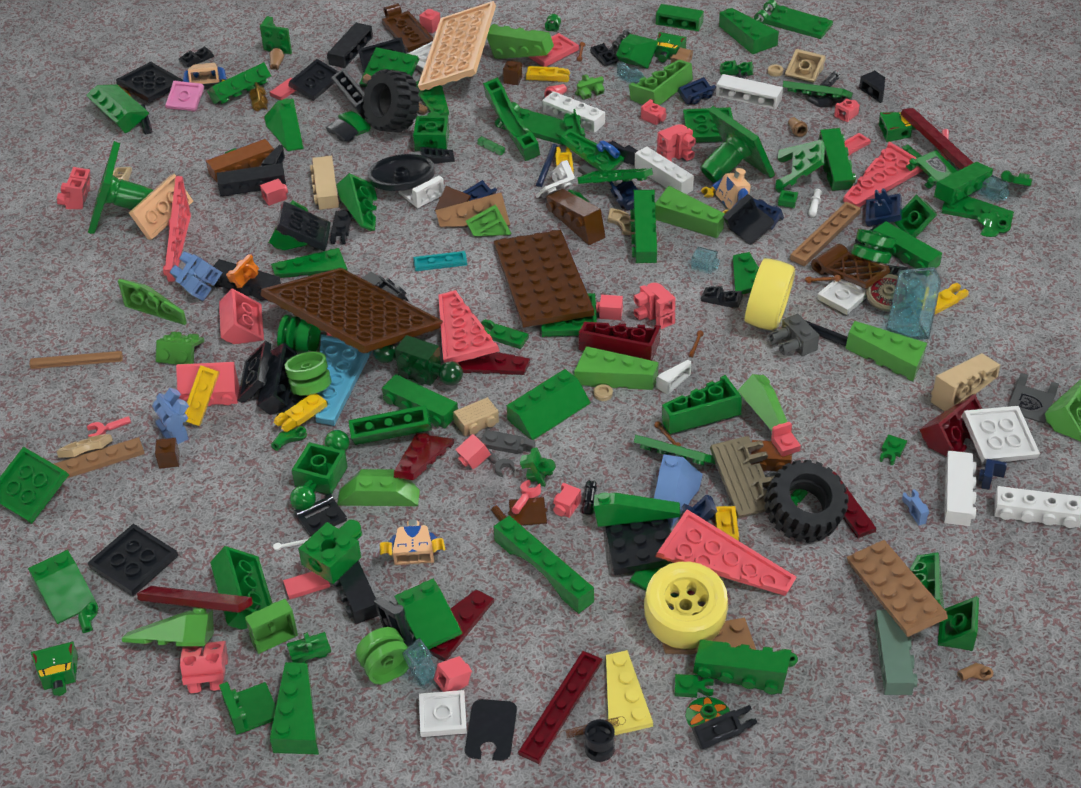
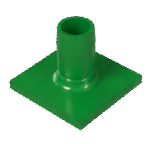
[700,106,775,183]
[88,141,153,234]

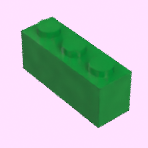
[656,4,704,32]

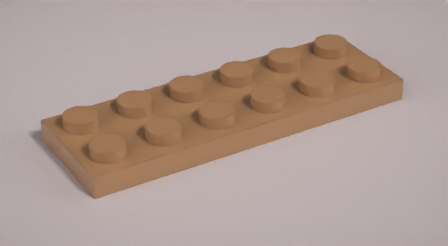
[847,540,948,637]

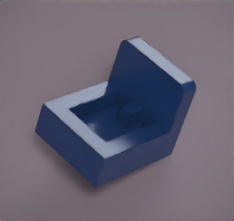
[978,459,1007,490]
[682,494,718,521]

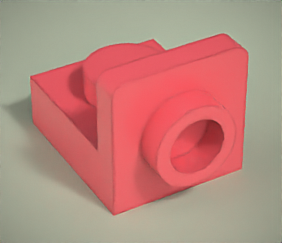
[771,422,801,457]

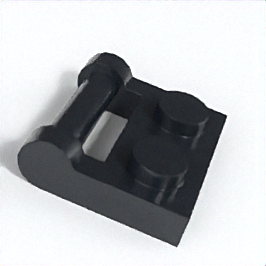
[294,493,347,537]
[373,597,416,648]

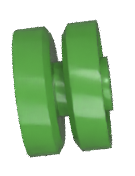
[285,352,332,395]
[355,627,413,685]

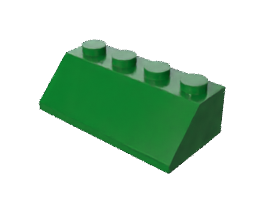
[86,84,149,133]
[506,369,591,440]
[210,546,273,630]

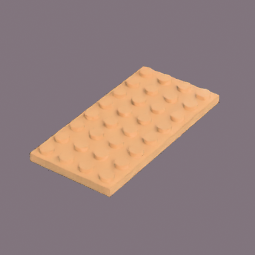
[418,1,496,91]

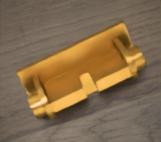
[250,82,268,111]

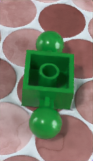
[290,430,350,510]

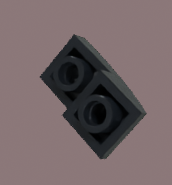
[590,43,619,66]
[179,46,214,67]
[326,119,358,142]
[608,140,638,165]
[701,286,743,308]

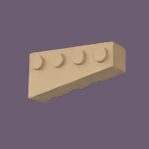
[931,354,1000,411]

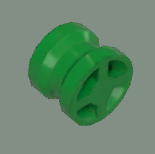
[545,14,561,32]

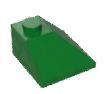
[616,34,659,69]
[894,195,937,238]

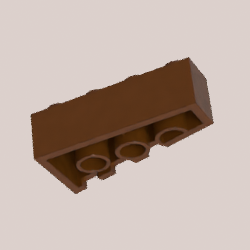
[546,189,606,245]

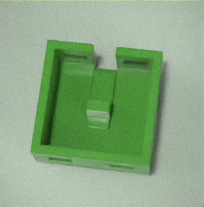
[245,599,298,654]

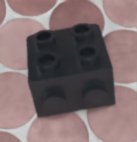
[723,194,774,245]

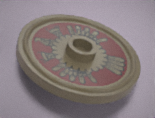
[865,274,912,312]

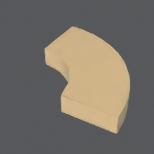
[608,208,634,235]
[57,434,113,458]

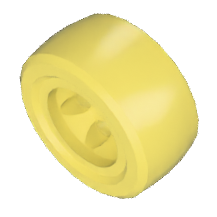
[744,258,795,331]
[644,561,728,649]

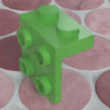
[156,332,204,365]

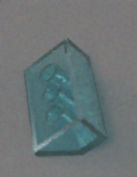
[886,267,942,340]

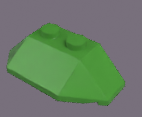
[337,469,420,506]

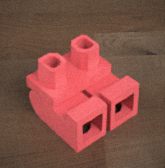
[657,124,696,162]
[57,167,90,209]
[634,283,676,329]
[180,641,228,694]

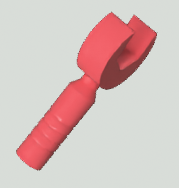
[87,416,131,437]
[512,480,541,514]

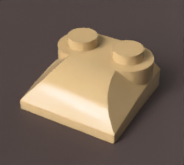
[785,49,826,83]

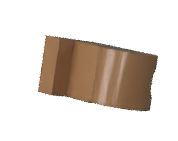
[671,48,693,63]

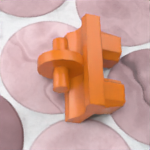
[226,254,259,288]

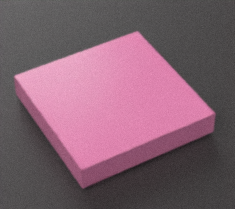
[165,81,204,111]

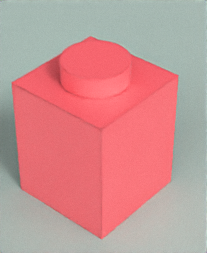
[419,9,440,34]
[260,179,288,206]
[596,295,623,320]
[455,434,491,469]
[433,656,472,692]

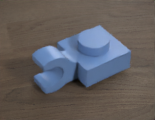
[902,489,929,525]

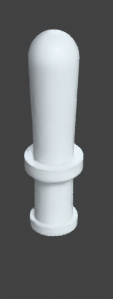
[808,189,822,217]

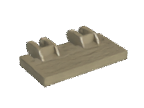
[710,436,774,518]

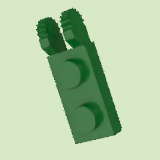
[481,319,529,349]

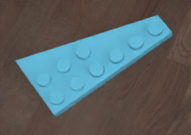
[315,334,372,426]

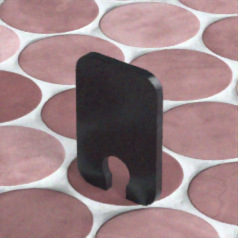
[465,699,517,761]

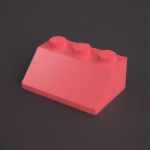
[219,288,264,344]
[176,362,240,406]

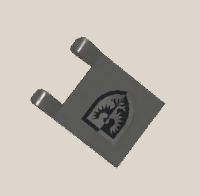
[1008,373,1059,424]

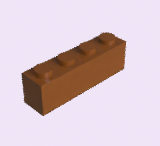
[206,139,274,182]

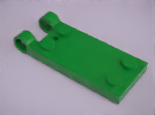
[754,0,833,39]
[495,102,572,145]

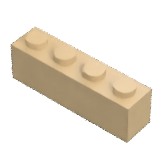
[310,155,339,210]

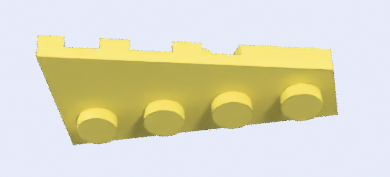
[606,650,653,735]

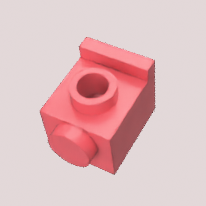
[641,99,667,125]
[834,99,860,122]
[553,483,581,518]

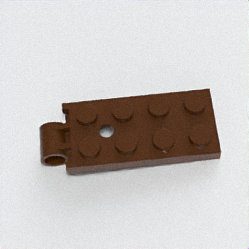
[382,3,434,53]

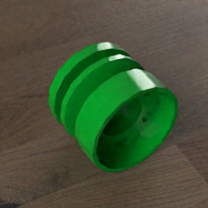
[277,315,321,354]

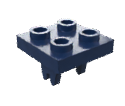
[865,188,902,227]

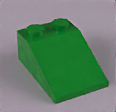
[28,549,97,624]
[394,578,462,652]

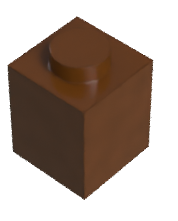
[503,61,523,85]
[155,438,180,469]

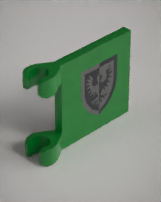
[906,150,958,189]

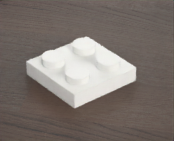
[817,279,866,315]
[419,690,467,737]

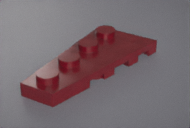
[394,433,454,480]
[413,589,494,661]

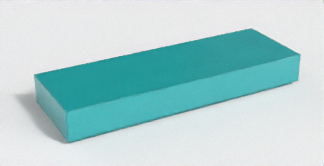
[413,251,467,272]

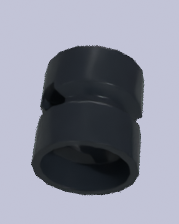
[585,719,615,762]

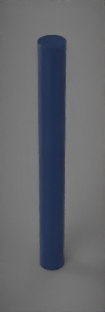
[536,144,558,187]

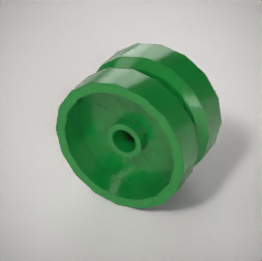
[851,229,896,264]

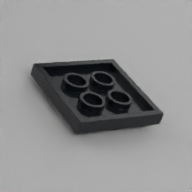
[116,62,183,103]
[276,201,331,251]
[605,519,674,576]
[88,523,178,596]

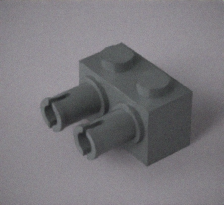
[768,313,819,356]

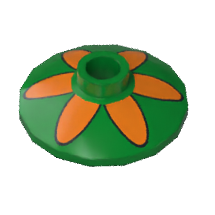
[685,697,730,728]

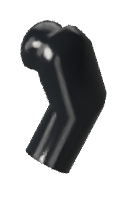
[809,95,833,108]

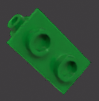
[563,109,585,137]

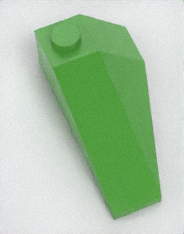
[737,374,792,432]
[1045,379,1081,441]
[122,607,214,647]

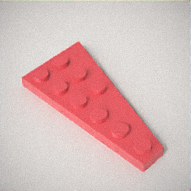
[843,142,923,207]
[163,176,191,282]
[438,290,500,363]
[655,510,797,596]

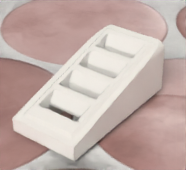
[656,360,691,394]

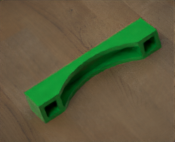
[483,77,540,161]
[493,516,594,614]

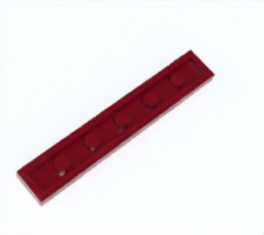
[900,108,973,170]
[137,586,253,613]
[518,651,603,764]

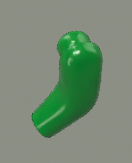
[271,426,307,451]

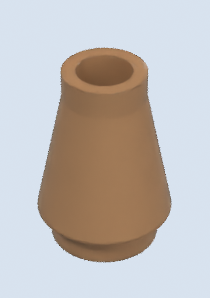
[269,48,284,70]
[788,117,808,137]

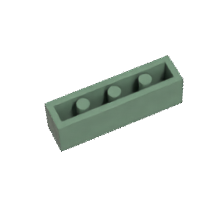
[874,610,918,695]

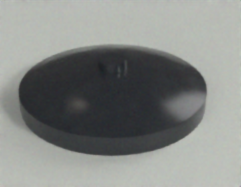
[368,154,435,191]

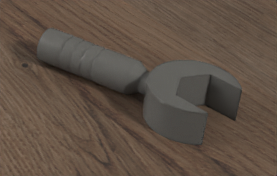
[487,448,515,477]

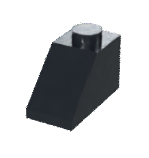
[859,70,885,103]

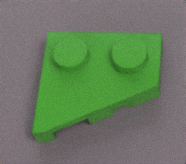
[466,204,512,236]

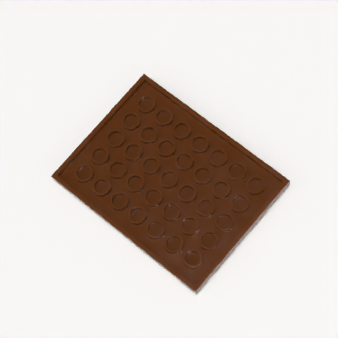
[261,268,443,353]

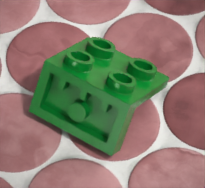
[260,16,292,54]
[219,682,276,735]

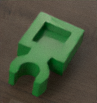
[880,434,907,465]
[675,674,714,698]

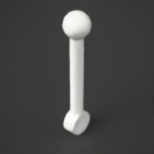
[273,537,310,550]

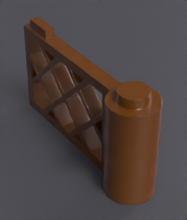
[811,244,890,289]

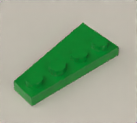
[560,129,624,171]

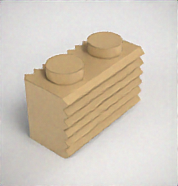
[453,397,499,437]

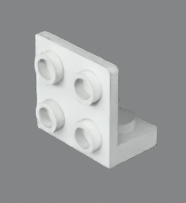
[535,160,575,199]
[398,176,444,208]

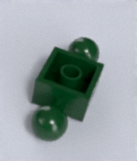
[373,335,463,386]

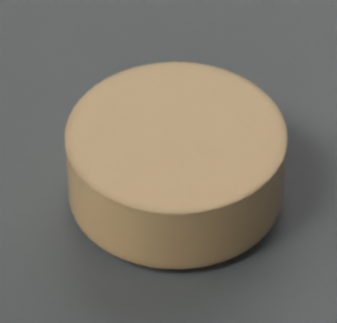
[768,64,783,77]
[594,384,613,401]

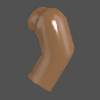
[957,663,993,681]

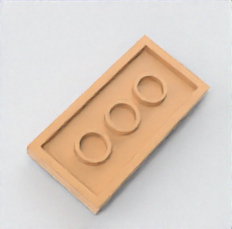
[129,174,193,240]

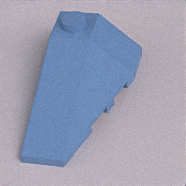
[654,454,703,529]

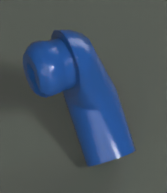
[596,140,620,159]

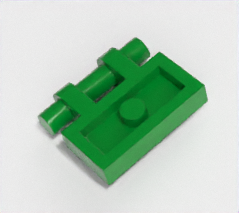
[1001,170,1033,186]

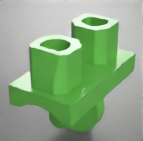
[575,74,605,100]

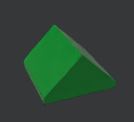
[938,596,979,651]

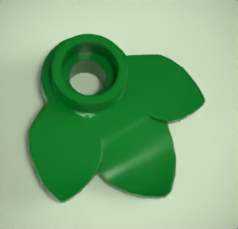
[977,208,1012,237]

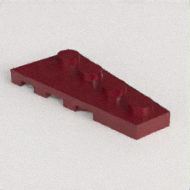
[458,352,530,375]

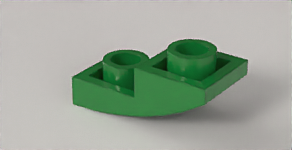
[720,60,754,76]
[338,111,371,136]

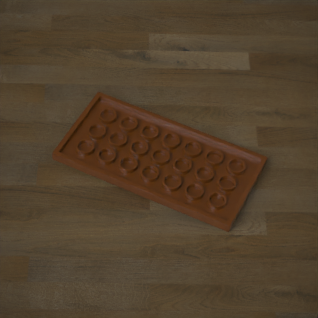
[494,230,594,328]

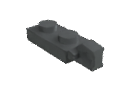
[481,429,536,454]

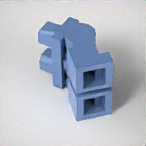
[170,251,223,301]
[152,388,189,444]

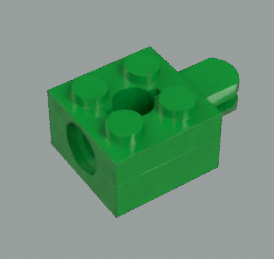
[413,112,450,151]
[298,520,362,584]

